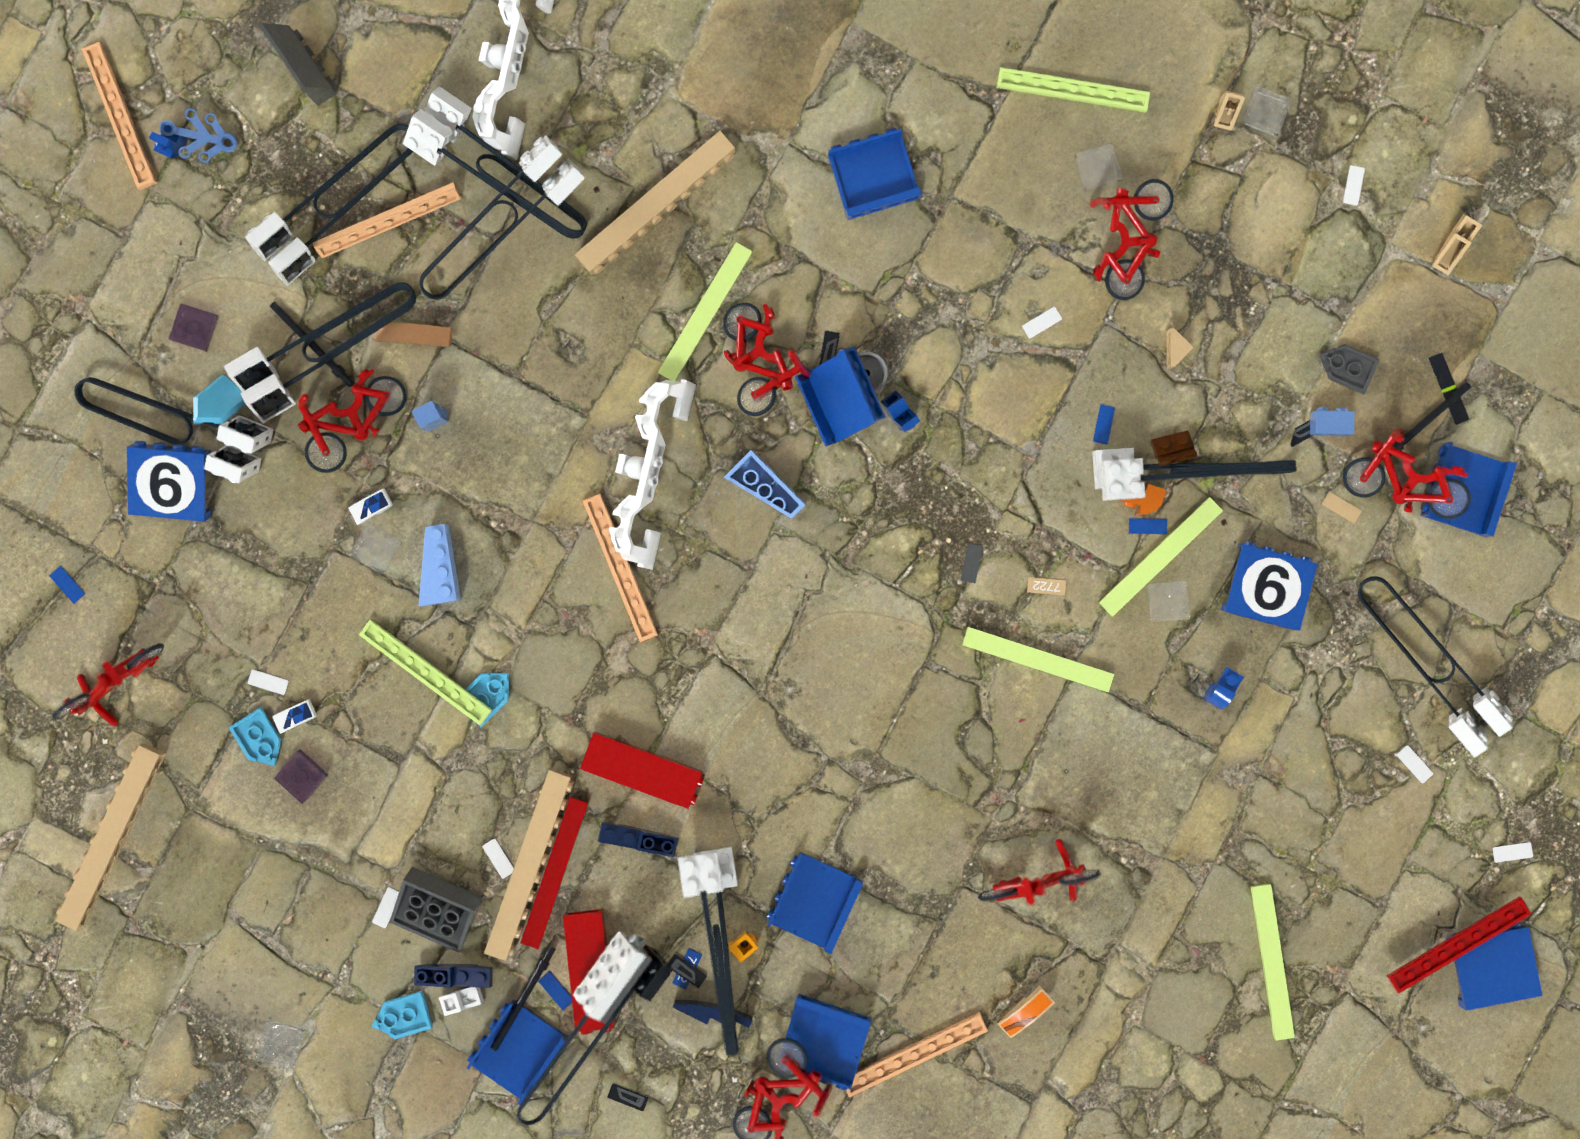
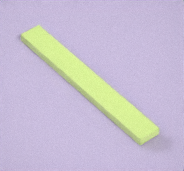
[996,67,1150,113]
[658,242,753,381]
[1098,497,1223,616]
[359,619,492,726]
[962,627,1114,693]
[1250,883,1295,1041]

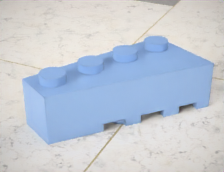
[724,450,807,519]
[419,524,461,606]

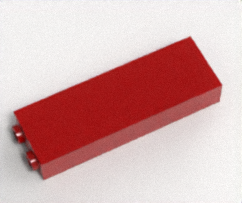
[580,732,704,809]
[563,909,616,1035]

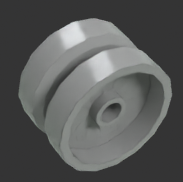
[859,352,888,394]

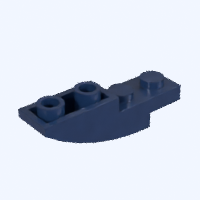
[597,822,678,857]
[414,964,493,988]

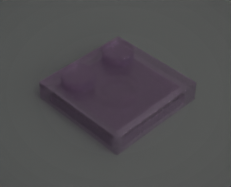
[169,303,219,352]
[274,749,328,804]

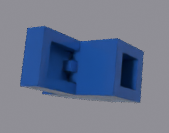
[149,126,188,159]
[880,391,920,432]
[1202,667,1244,710]

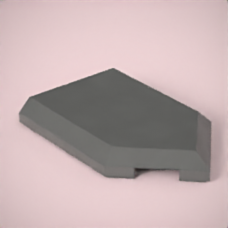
[1319,344,1379,395]

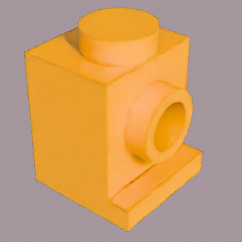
[728,930,758,963]

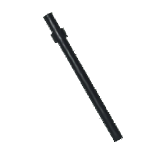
[270,302,355,387]
[1382,382,1471,461]
[490,945,556,1051]

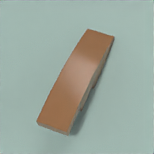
[373,321,453,347]

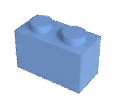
[412,401,449,432]
[1310,407,1355,436]

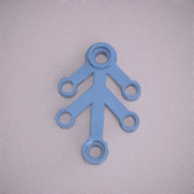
[159,108,237,163]

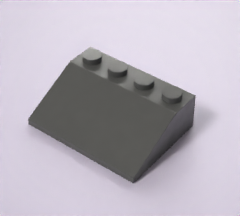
[259,23,337,106]
[389,867,483,953]

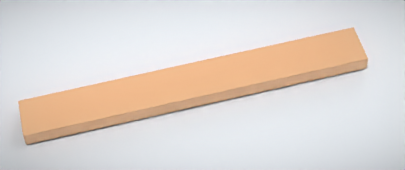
[82,42,157,190]
[313,182,462,258]
[583,494,658,642]
[846,1012,988,1097]

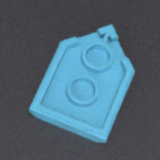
[193,375,246,424]
[466,673,509,728]
[228,707,282,766]
[372,991,433,1039]

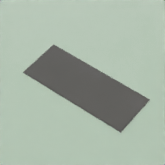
[961,543,983,583]

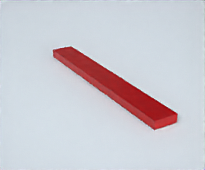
[520,797,589,949]
[1386,897,1532,994]

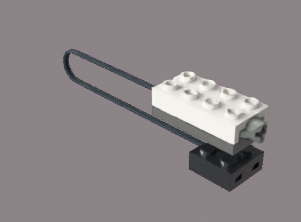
[517,931,673,1126]

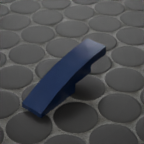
[673,1000,753,1028]

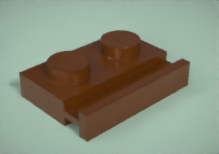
[1151,430,1197,467]

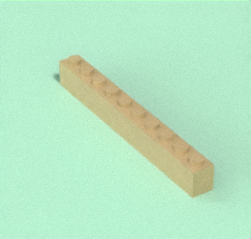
[575,131,736,276]
[55,744,166,931]
[484,768,574,961]

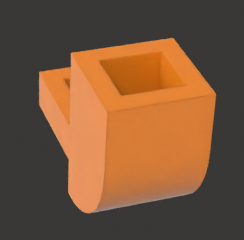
[1119,484,1166,515]

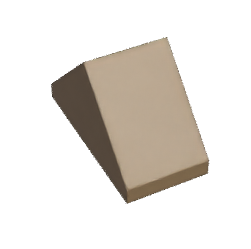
[1213,91,1246,131]
[1166,328,1194,369]

